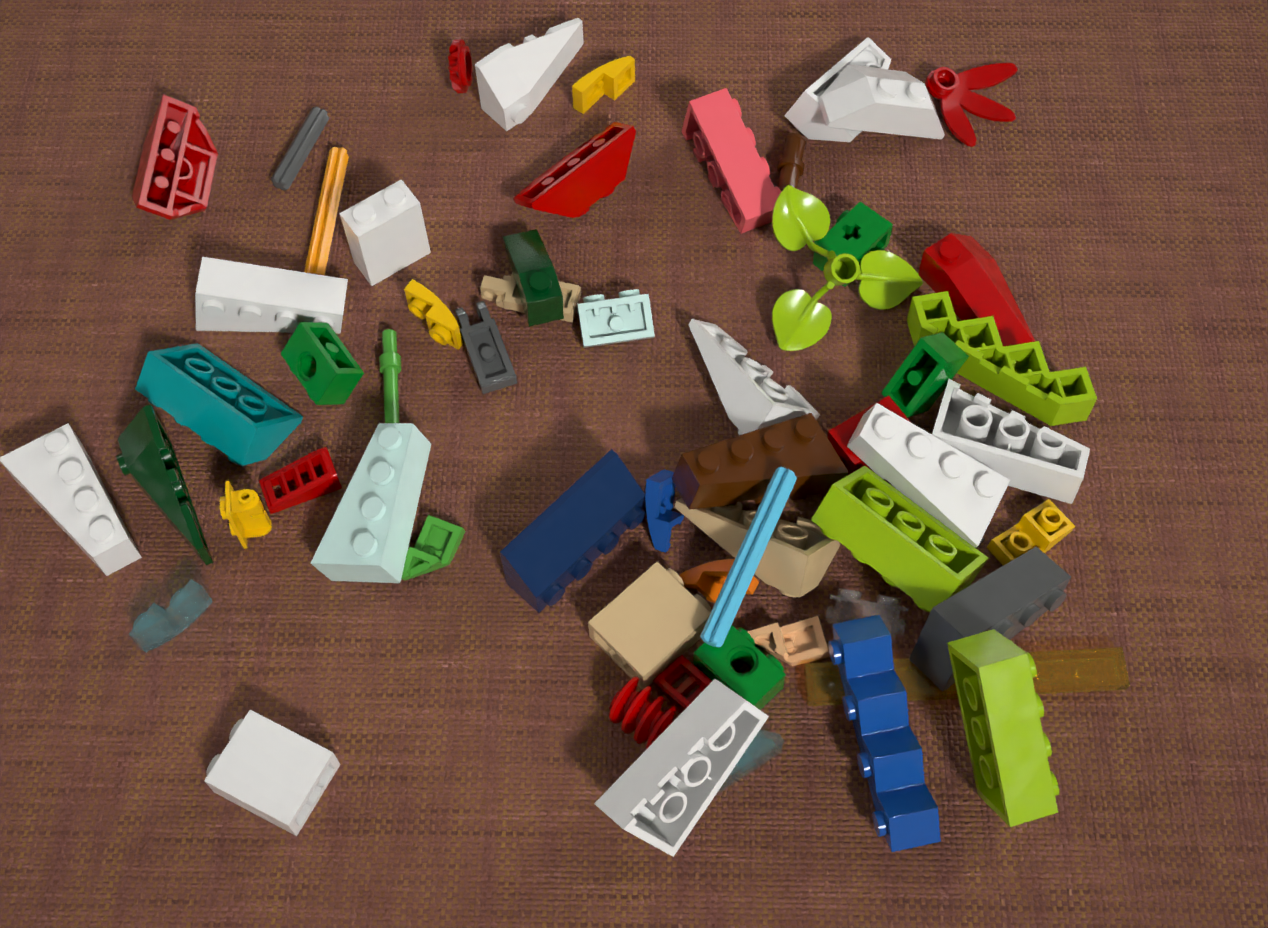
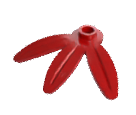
[925,63,1018,147]

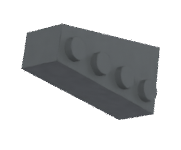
[909,546,1071,692]

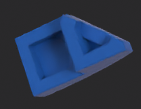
[645,469,684,553]

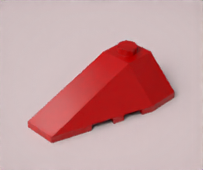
[918,233,1036,347]

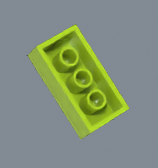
[811,466,989,612]
[947,629,1059,827]

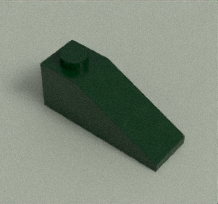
[503,229,564,327]

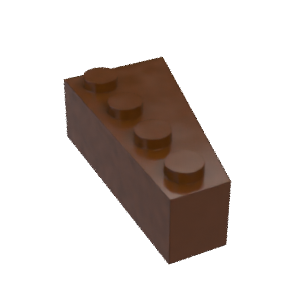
[672,413,849,510]

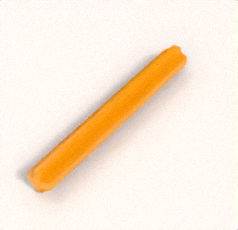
[304,147,349,276]

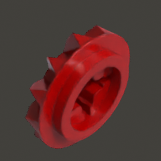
[448,39,473,94]

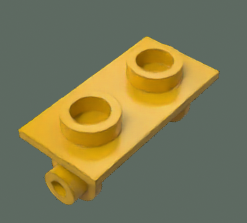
[220,481,272,549]

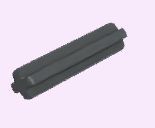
[271,107,329,191]

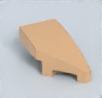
[748,616,830,666]

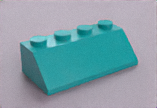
[135,343,303,466]

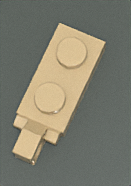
[480,272,581,323]

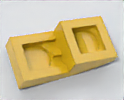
[572,56,635,114]

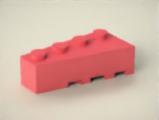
[681,88,781,234]

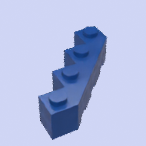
[828,615,941,852]

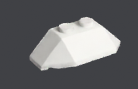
[818,64,945,139]

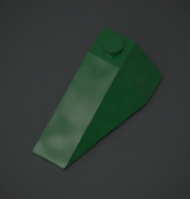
[116,404,214,565]

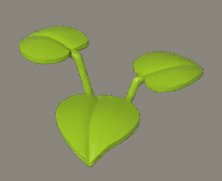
[772,185,923,351]

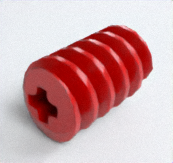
[609,676,677,749]

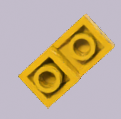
[404,279,463,350]
[987,499,1075,566]

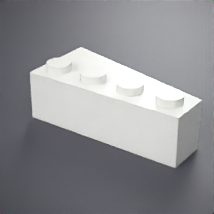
[847,403,1011,547]

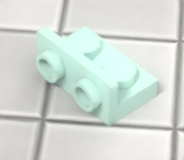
[577,289,655,348]

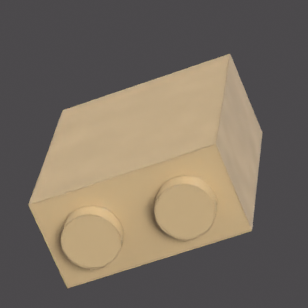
[588,562,712,689]

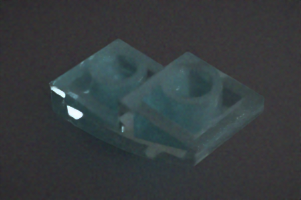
[129,579,213,652]

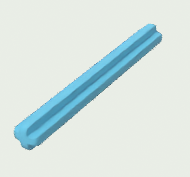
[701,467,797,648]

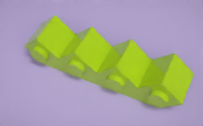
[907,291,1097,426]

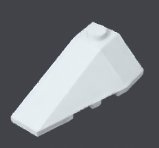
[475,18,584,131]
[785,37,891,142]
[688,319,820,435]

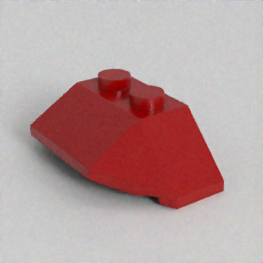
[132,94,218,220]
[513,122,636,218]

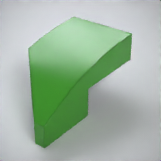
[401,515,465,581]

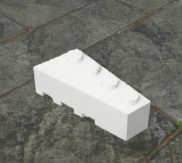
[195,257,348,334]
[932,379,1090,504]
[0,423,142,576]
[594,679,769,857]

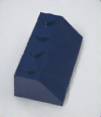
[500,449,646,613]

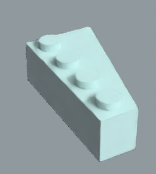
[310,423,431,583]

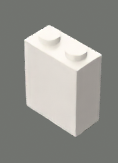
[339,180,431,286]
[204,710,340,836]

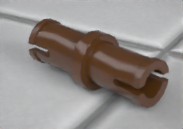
[777,133,806,191]

